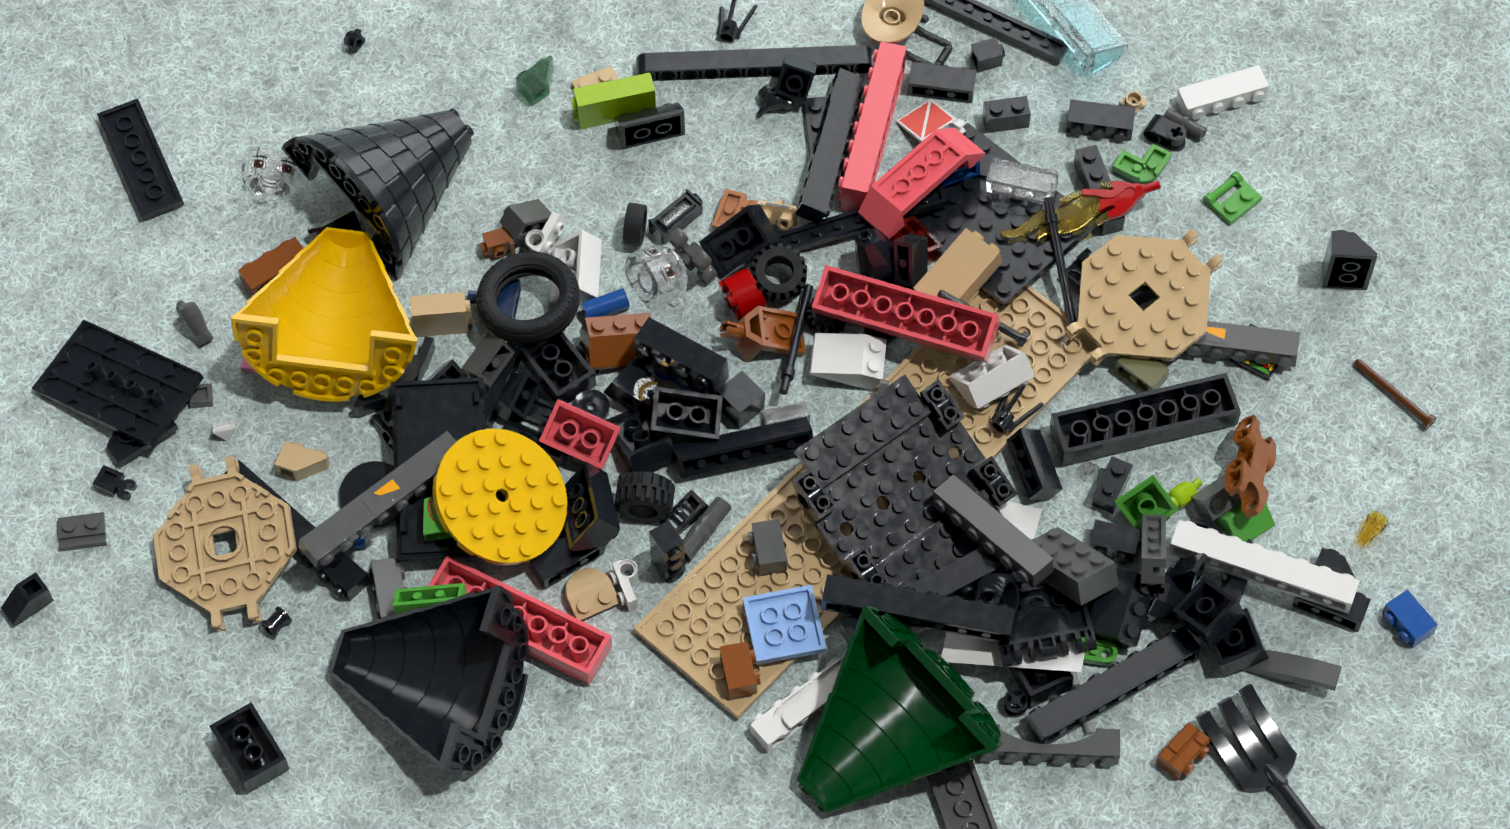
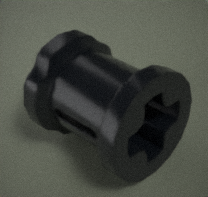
[261,606,292,638]

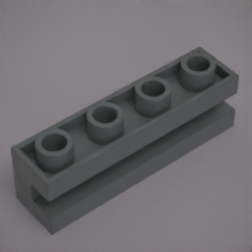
[1141,514,1166,586]

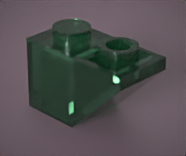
[515,55,554,106]

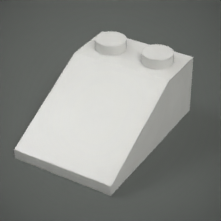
[809,333,887,390]

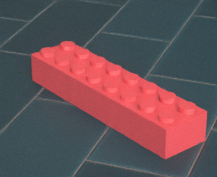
[838,41,907,211]
[812,265,1001,363]
[428,556,612,685]

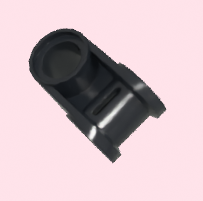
[1143,114,1187,152]

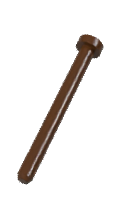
[1354,359,1437,430]

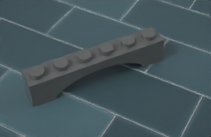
[974,724,1120,767]

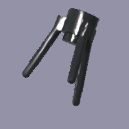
[717,0,758,42]
[991,384,1044,433]

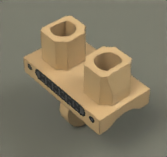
[757,199,797,231]

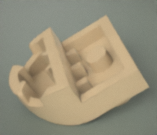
[564,568,620,620]

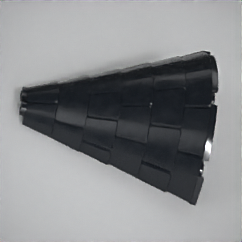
[281,108,474,281]
[328,585,529,774]

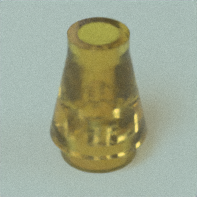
[1356,510,1388,546]

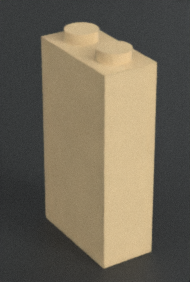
[913,228,1003,303]

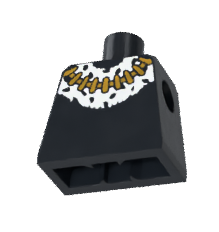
[603,357,659,412]

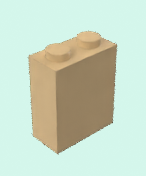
[410,292,473,337]

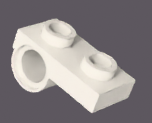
[525,211,565,254]
[610,559,638,612]

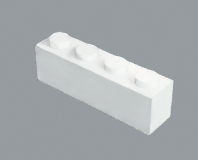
[1176,65,1269,120]

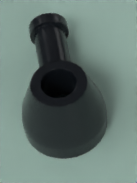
[370,414,393,450]

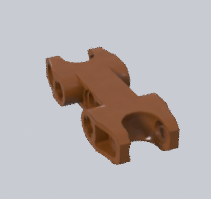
[1225,415,1276,518]

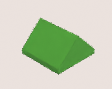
[1115,475,1179,536]
[1214,502,1275,542]

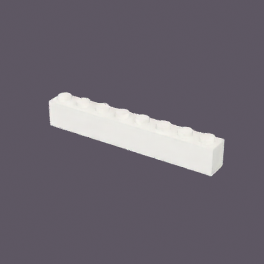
[1168,520,1360,614]

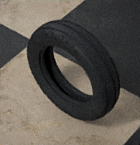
[476,251,580,345]

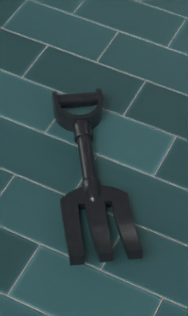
[1195,684,1325,829]

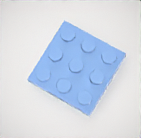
[743,585,827,665]

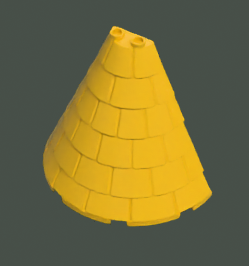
[231,227,417,402]

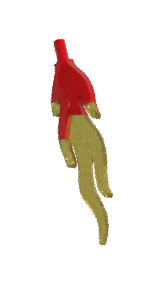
[1001,180,1161,239]

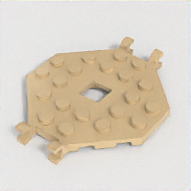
[1065,228,1223,366]
[153,456,297,632]

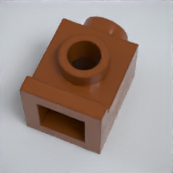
[480,227,516,259]

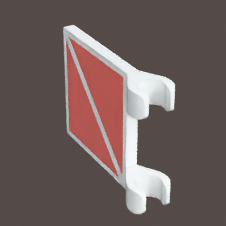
[896,99,966,143]

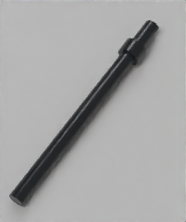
[1044,197,1077,326]
[779,284,813,395]

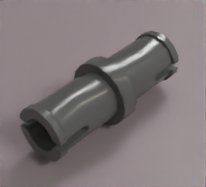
[1164,107,1207,140]

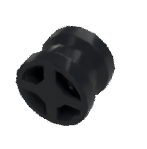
[1004,689,1028,717]

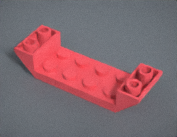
[858,128,985,240]

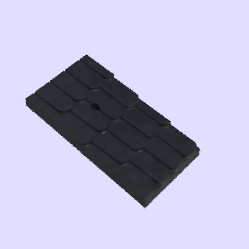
[31,319,204,448]

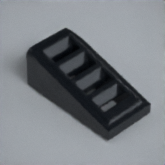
[659,489,708,535]

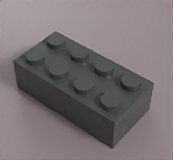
[1031,527,1118,606]

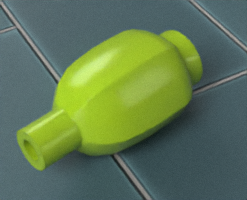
[1169,478,1203,509]

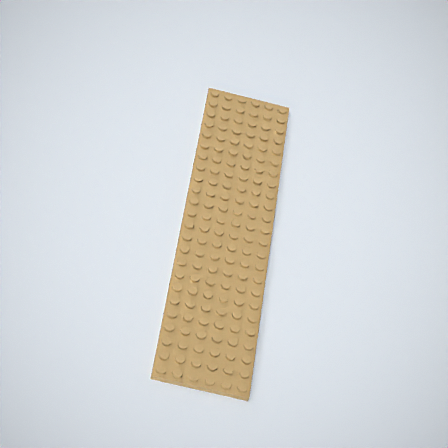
[634,286,1099,720]

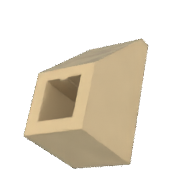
[274,441,330,481]

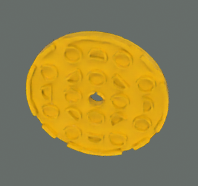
[433,429,567,565]

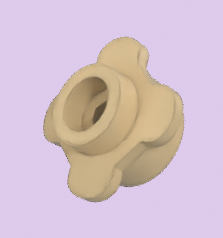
[1120,91,1147,114]

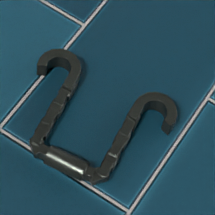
[906,14,953,65]

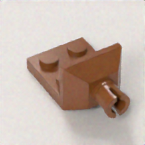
[720,306,806,362]

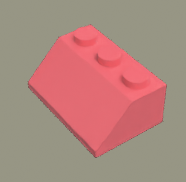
[539,399,621,469]

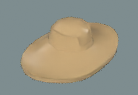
[861,0,924,44]

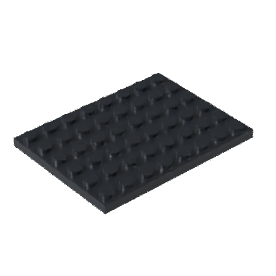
[903,123,1097,308]

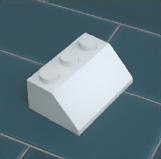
[548,230,602,305]
[949,344,1035,409]

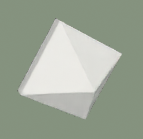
[212,420,236,441]

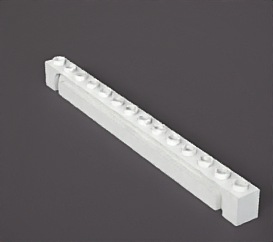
[750,590,976,754]

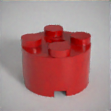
[718,268,767,322]

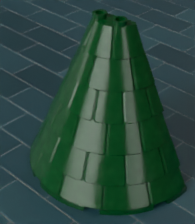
[796,606,1002,814]

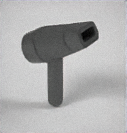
[176,300,214,346]

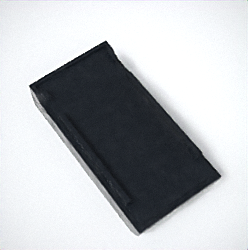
[391,377,486,561]

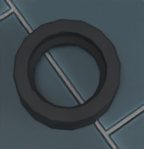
[623,203,647,247]

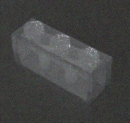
[986,158,1058,205]

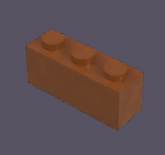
[238,237,303,296]

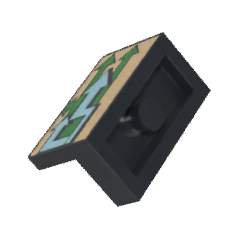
[307,210,362,234]

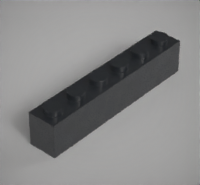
[673,416,813,478]

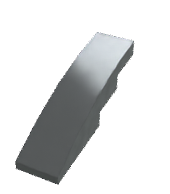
[1243,650,1342,691]

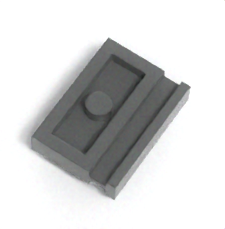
[57,512,107,551]

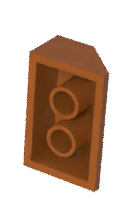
[580,313,651,370]

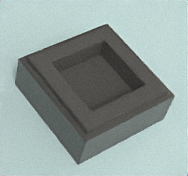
[189,383,213,409]

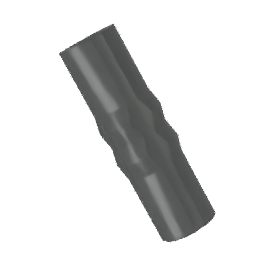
[683,497,731,562]

